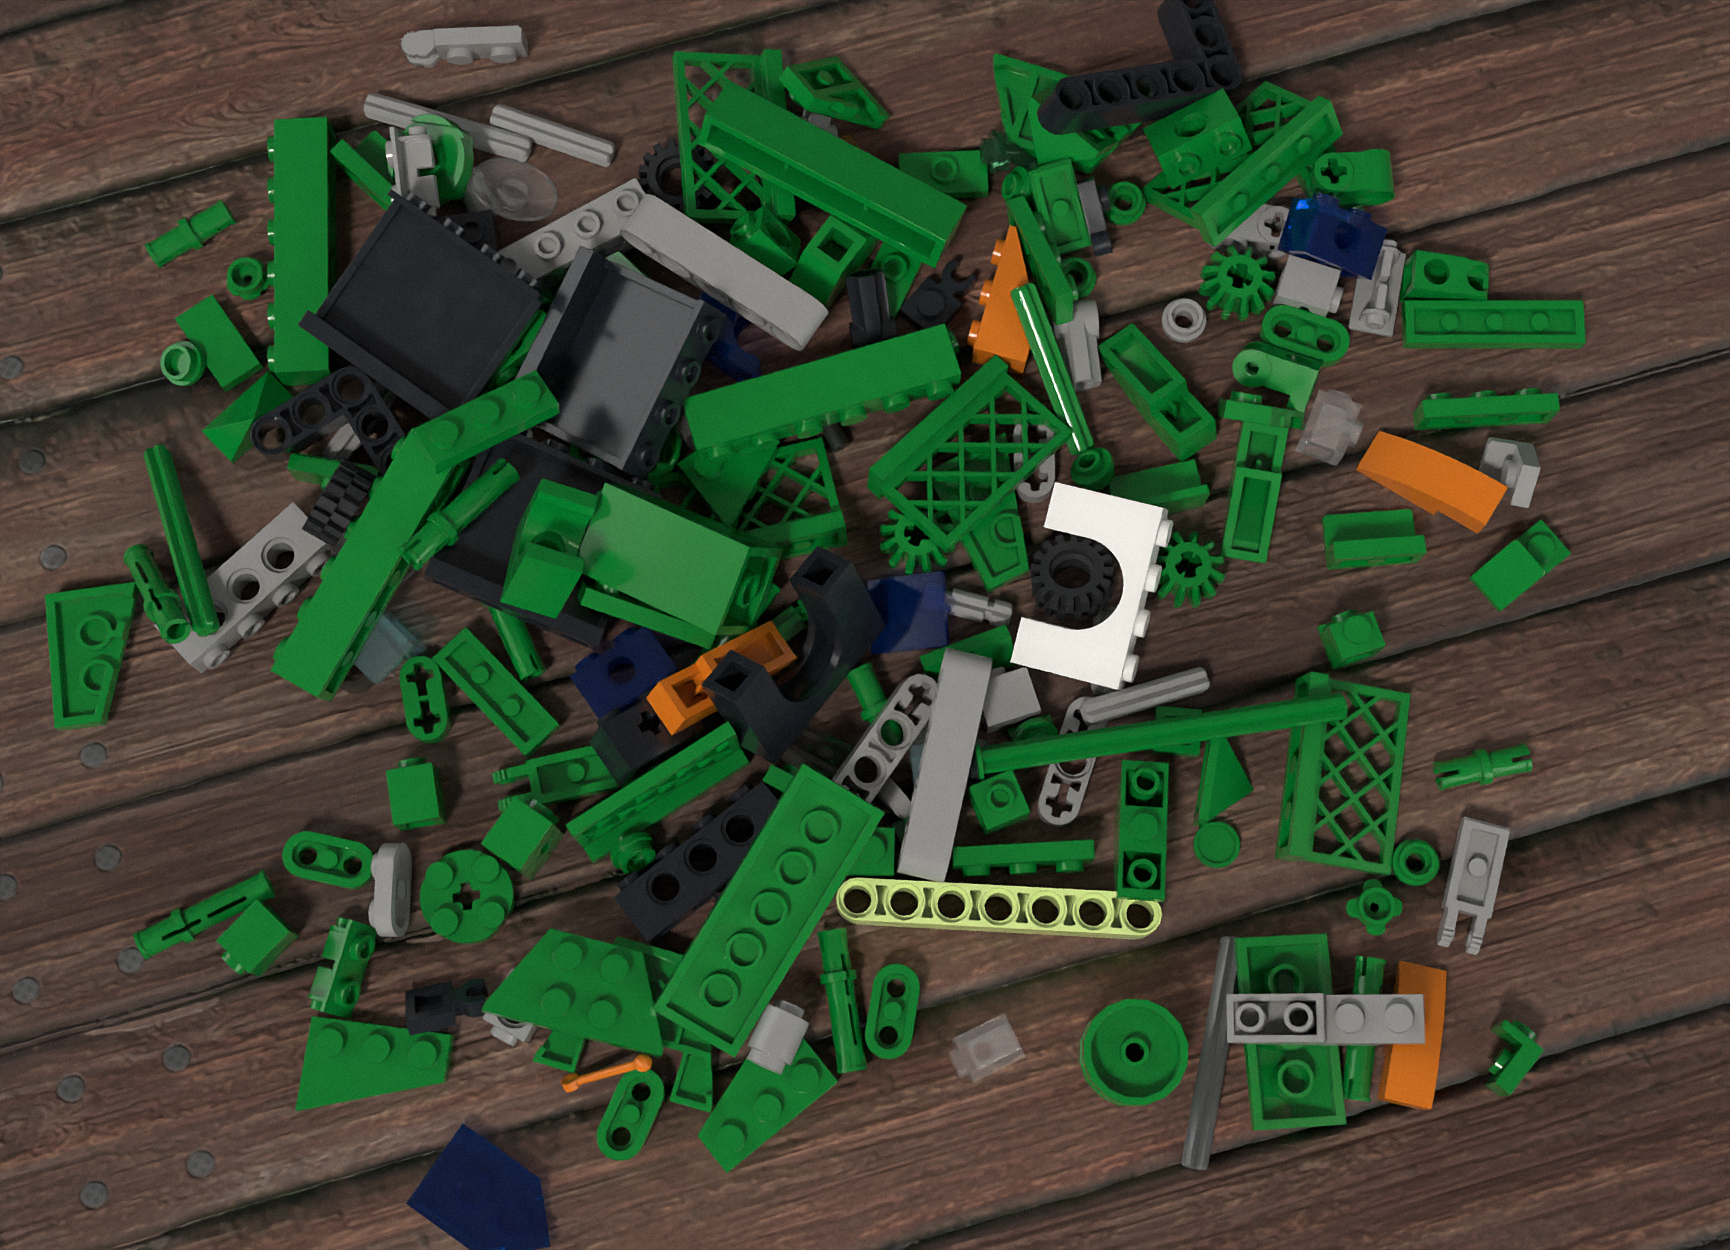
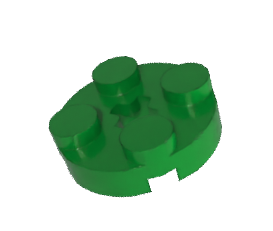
[388,114,474,205]
[420,850,516,945]

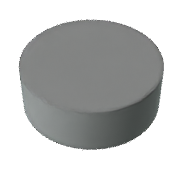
[877,777,911,820]

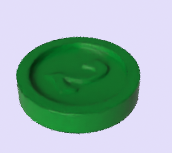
[1193,822,1240,869]

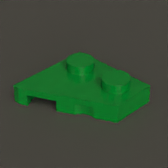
[778,56,890,129]
[677,446,778,529]

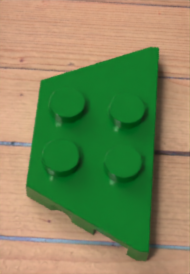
[992,53,1144,175]
[481,928,663,1058]

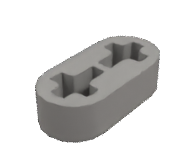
[1012,425,1055,503]

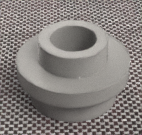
[1161,298,1206,343]

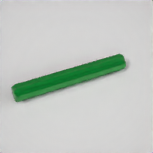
[1010,283,1095,455]

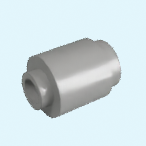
[747,999,809,1075]

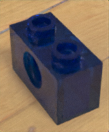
[1277,193,1388,280]
[570,626,678,720]

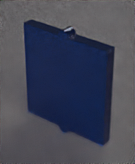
[867,571,952,655]

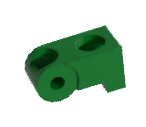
[1399,250,1490,303]
[1232,341,1323,413]

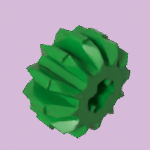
[1199,244,1275,323]
[879,509,955,577]
[1155,531,1225,608]

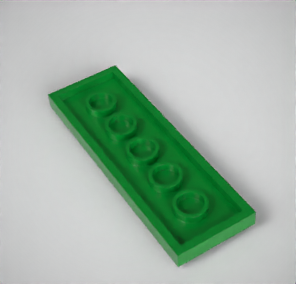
[653,762,884,1058]

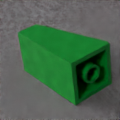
[577,483,784,635]

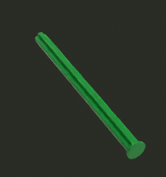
[974,692,1348,780]

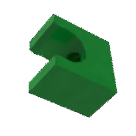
[500,478,598,619]

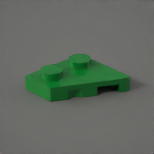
[1216,391,1305,429]

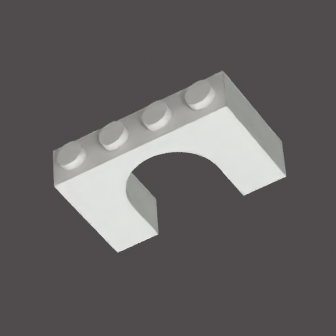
[1010,482,1173,690]

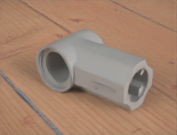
[1049,299,1102,392]

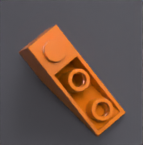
[966,225,1031,376]

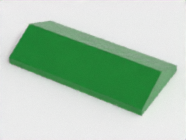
[1234,933,1346,1131]

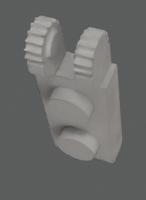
[400,25,528,68]
[1436,816,1510,955]

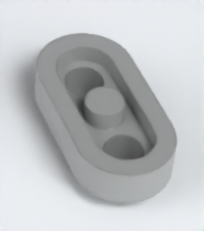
[368,843,412,937]

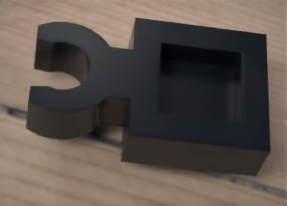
[1077,176,1113,257]
[899,259,976,331]
[405,979,489,1036]

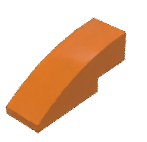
[1356,431,1508,534]
[646,621,797,736]
[1377,960,1447,1110]

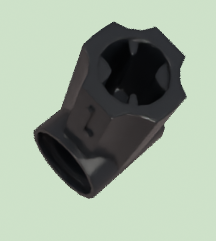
[845,268,898,350]

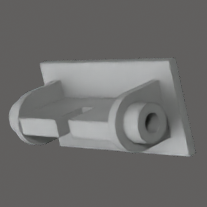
[385,126,440,217]
[1348,239,1406,337]

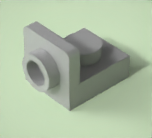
[1478,437,1541,508]

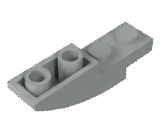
[1226,993,1426,1046]

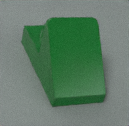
[1469,520,1571,612]

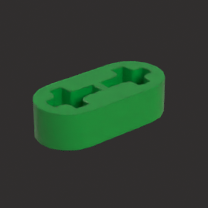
[399,656,451,744]

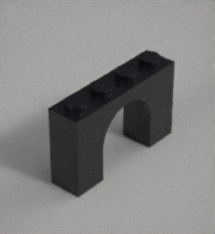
[702,546,886,765]

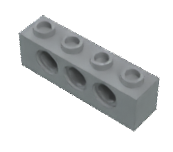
[498,178,646,293]
[154,502,338,673]

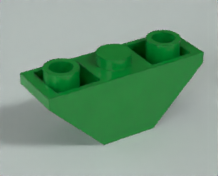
[789,214,881,311]
[1113,760,1169,902]

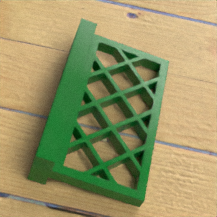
[672,49,796,226]
[1141,81,1343,247]
[867,355,1073,553]
[647,438,848,561]
[1274,671,1411,876]
[566,722,750,864]

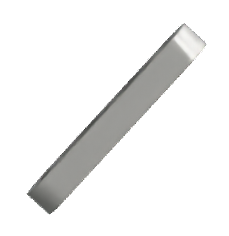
[832,674,937,803]

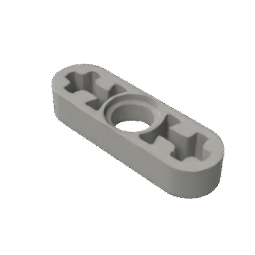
[1037,697,1107,828]

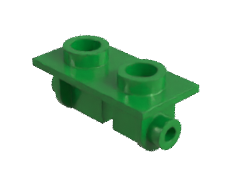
[308,917,377,1019]

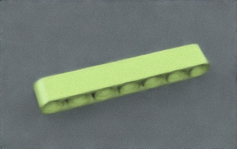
[836,878,1162,939]

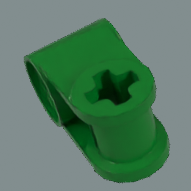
[1304,149,1395,207]

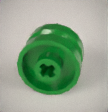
[1078,999,1188,1107]

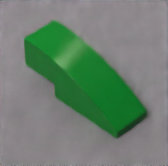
[1097,323,1217,462]
[1220,421,1289,564]

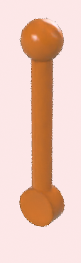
[561,1053,652,1092]

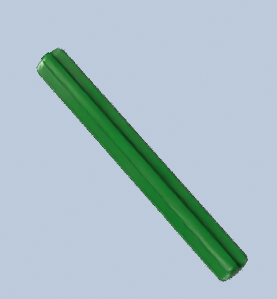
[144,444,220,637]

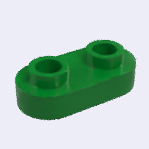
[1259,305,1350,367]
[282,831,374,890]
[865,964,920,1059]
[596,1069,666,1161]

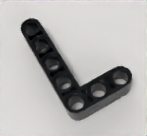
[1037,0,1242,135]
[250,366,449,507]

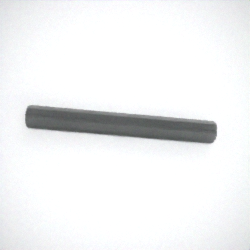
[1181,935,1240,1171]

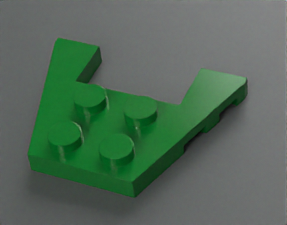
[533,936,714,1113]

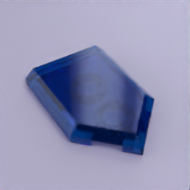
[406,1123,551,1250]

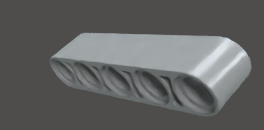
[620,194,828,351]
[897,648,992,883]

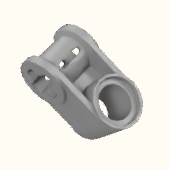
[1208,204,1297,260]

